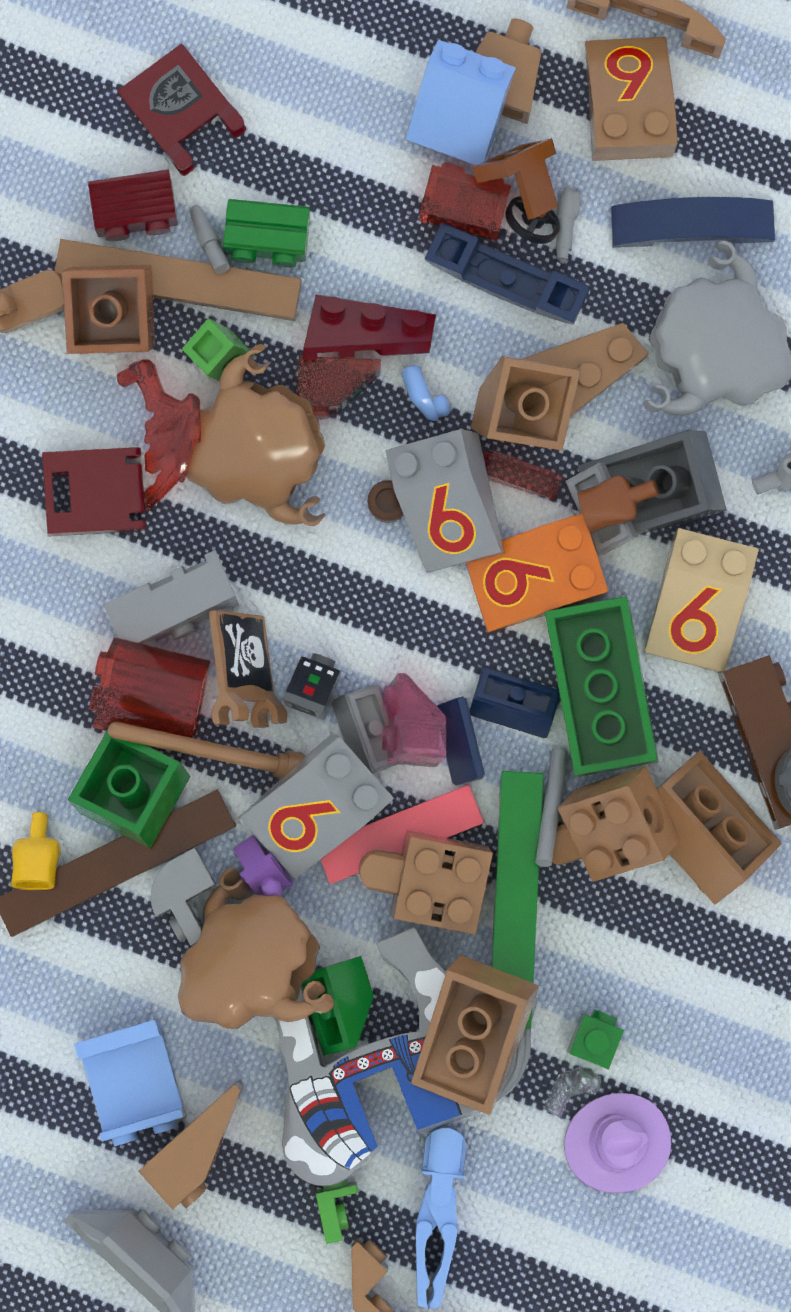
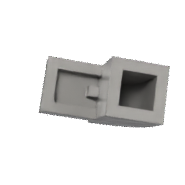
[151,848,217,946]

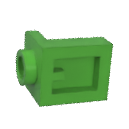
[316,1180,359,1244]

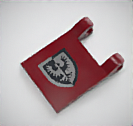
[117,43,246,176]

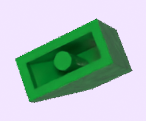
[302,956,374,1056]

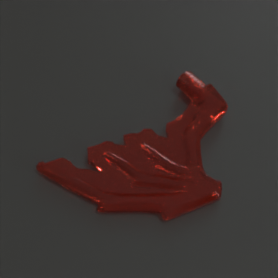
[117,359,201,510]

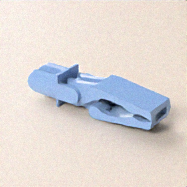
[415,1125,466,1309]

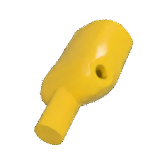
[11,812,61,890]

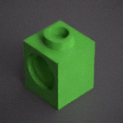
[182,318,255,381]

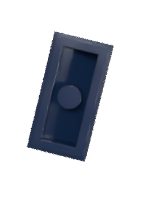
[469,667,560,738]
[434,696,485,785]

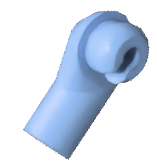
[401,365,450,421]

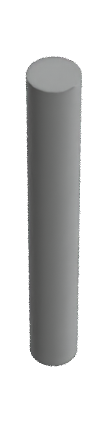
[535,748,568,867]

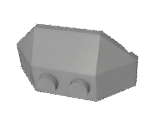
[64,1208,195,1312]

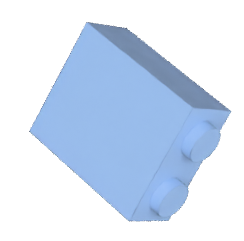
[406,40,516,165]

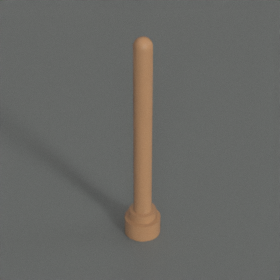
[108,722,305,780]

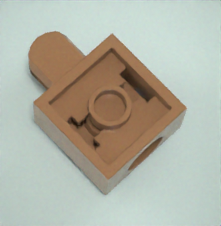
[552,766,681,882]
[359,830,493,935]

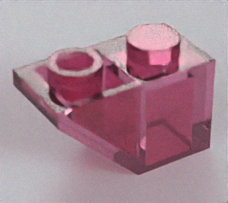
[382,673,446,767]

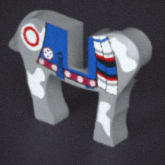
[274,927,537,1186]

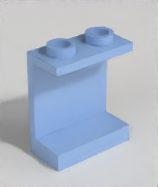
[74,1018,186,1146]

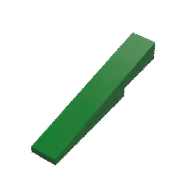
[491,771,543,1029]

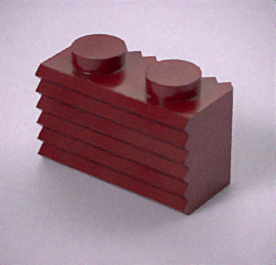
[88,169,178,241]

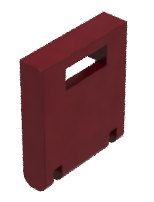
[42,447,146,537]

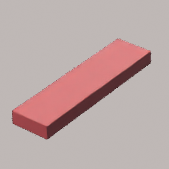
[321,785,484,885]

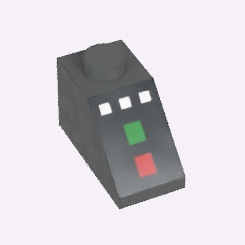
[283,653,341,720]

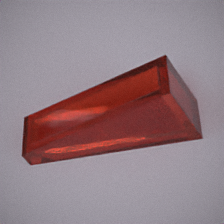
[483,450,563,500]

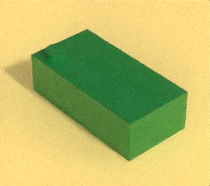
[545,596,659,777]

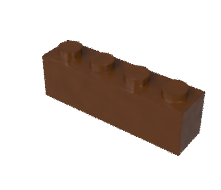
[718,655,791,830]

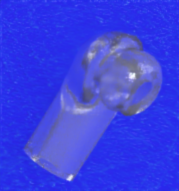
[543,1067,601,1117]

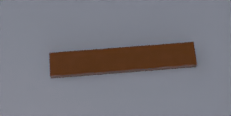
[0,789,236,937]

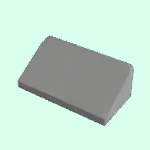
[331,684,405,774]

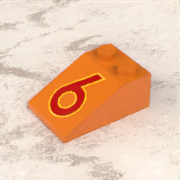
[466,513,608,633]

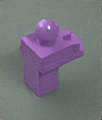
[233,835,293,896]

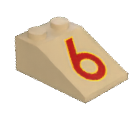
[644,528,759,673]

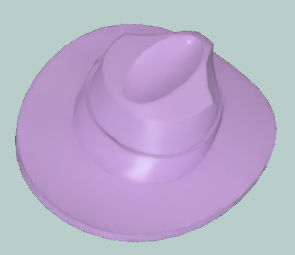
[564,1093,671,1193]

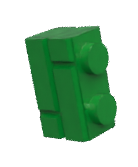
[223,199,310,268]

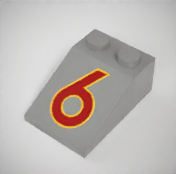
[385,429,504,572]
[239,733,394,879]

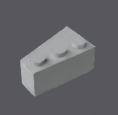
[103,550,239,657]

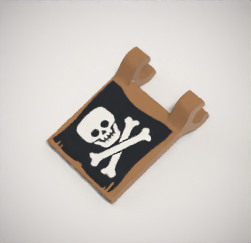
[209,610,287,728]

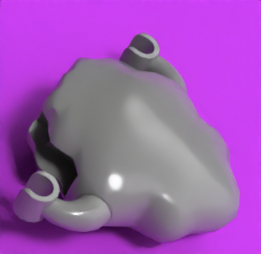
[643,241,791,416]

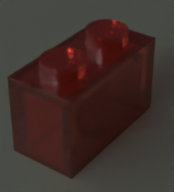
[419,163,511,241]

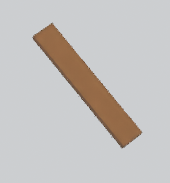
[55,239,302,321]

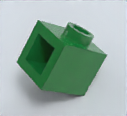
[566,1009,624,1070]

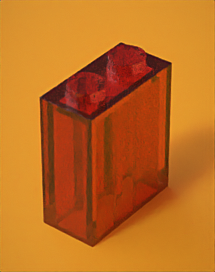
[89,637,211,738]

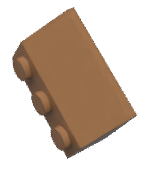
[657,751,782,905]

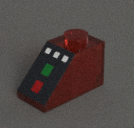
[297,356,381,420]

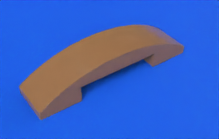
[567,0,726,59]

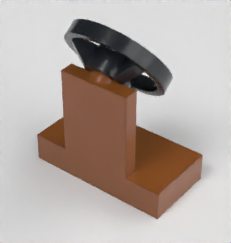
[472,138,560,244]

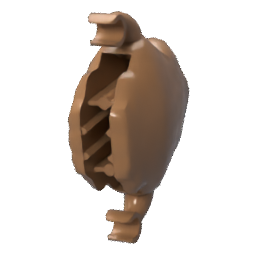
[179,344,326,526]
[178,868,334,1029]

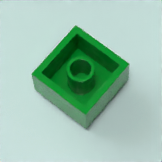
[68,729,191,849]

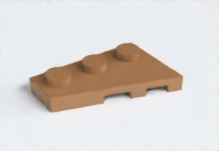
[522,323,649,418]

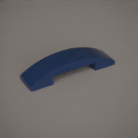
[611,197,775,248]
[425,222,591,325]

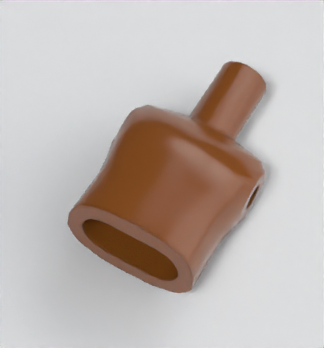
[577,475,659,533]

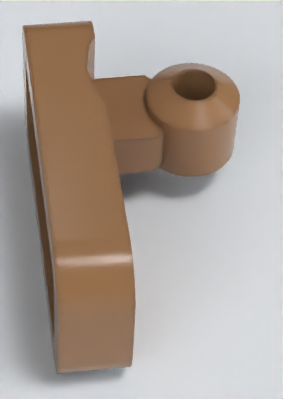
[0,270,64,333]

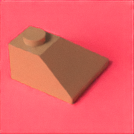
[471,356,581,450]

